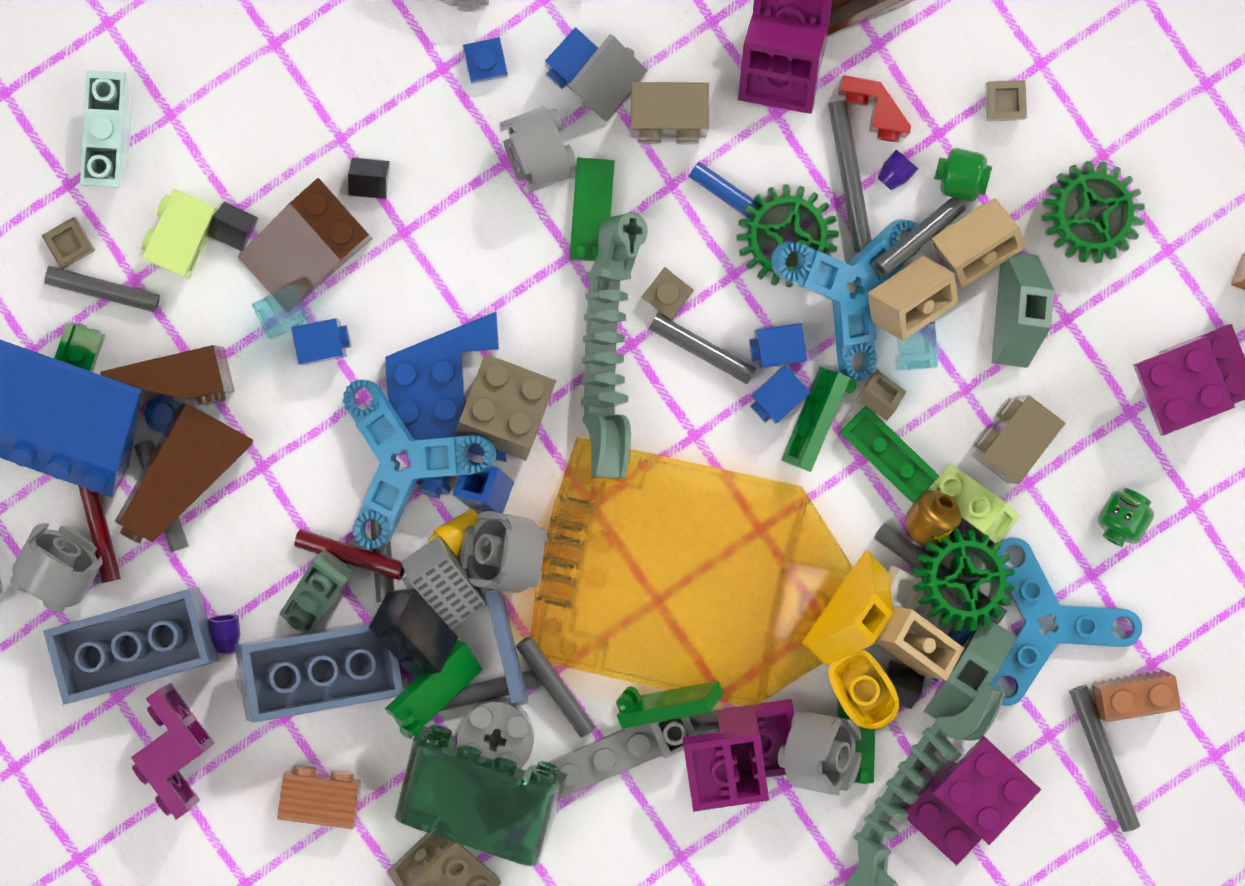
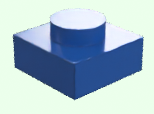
[463,37,508,84]

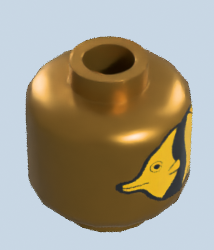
[905,490,961,546]

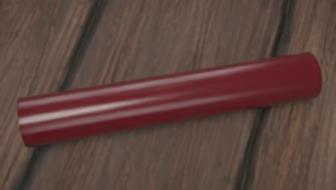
[78,486,121,583]
[294,529,405,581]

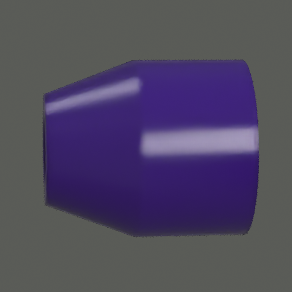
[878,149,918,191]
[208,614,241,654]

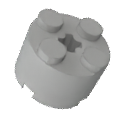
[499,106,577,194]
[460,511,547,593]
[10,523,103,612]
[457,698,534,778]
[778,712,862,795]

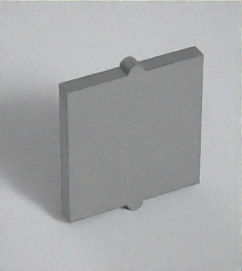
[568,34,648,122]

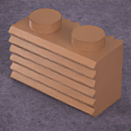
[1092,670,1181,722]
[277,765,362,830]

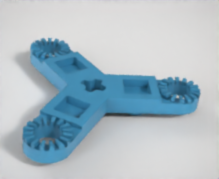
[771,219,921,380]
[343,379,496,549]
[990,537,1142,706]

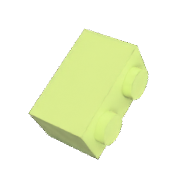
[141,189,218,279]

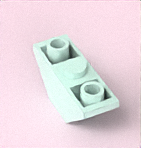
[80,70,131,188]

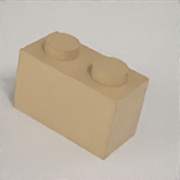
[931,198,1026,288]
[868,255,958,341]
[875,606,965,681]

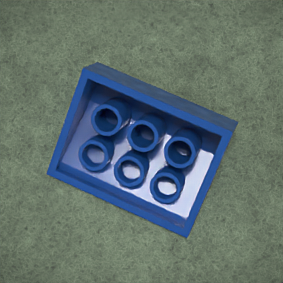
[0,339,142,497]

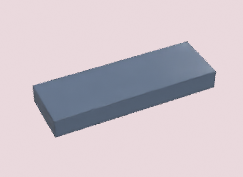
[485,590,529,706]

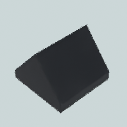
[348,157,390,199]
[208,202,259,251]
[885,660,925,709]

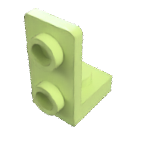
[930,465,1020,543]

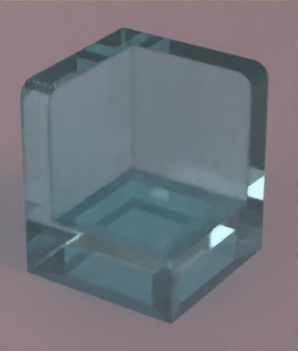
[251,285,313,340]
[895,322,938,371]

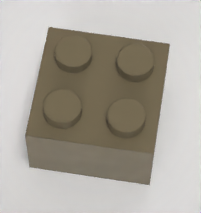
[631,82,709,144]
[455,354,557,461]
[971,395,1066,484]

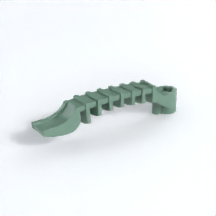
[581,212,648,480]
[845,684,1005,886]

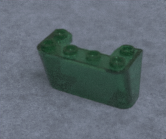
[395,725,568,866]

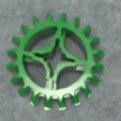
[1041,161,1145,264]
[736,184,839,287]
[912,529,1015,632]

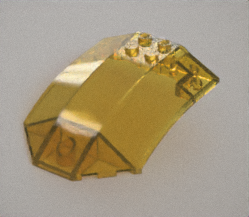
[531,437,853,706]

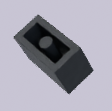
[369,589,458,675]

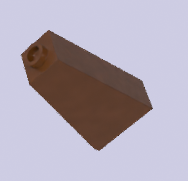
[115,401,254,544]

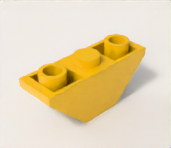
[802,551,894,665]

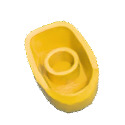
[828,649,899,729]

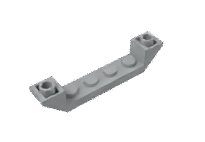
[474,717,696,834]

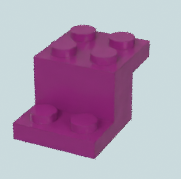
[738,0,832,114]
[1133,324,1245,436]
[131,682,215,820]
[682,699,794,812]
[904,736,1042,866]

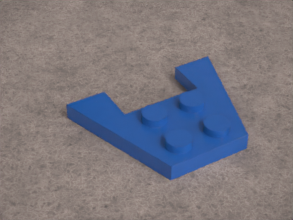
[385,312,507,462]

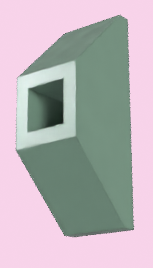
[991,252,1054,368]
[279,549,355,633]
[924,621,1017,719]

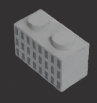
[401,536,487,629]

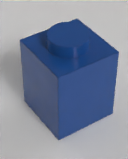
[545,27,598,91]
[291,318,351,365]
[749,323,808,368]
[750,364,811,424]
[452,460,514,513]

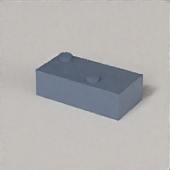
[43,588,219,705]
[234,621,403,723]

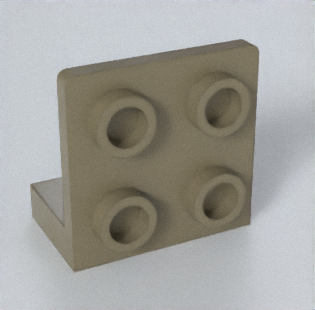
[387,819,501,886]

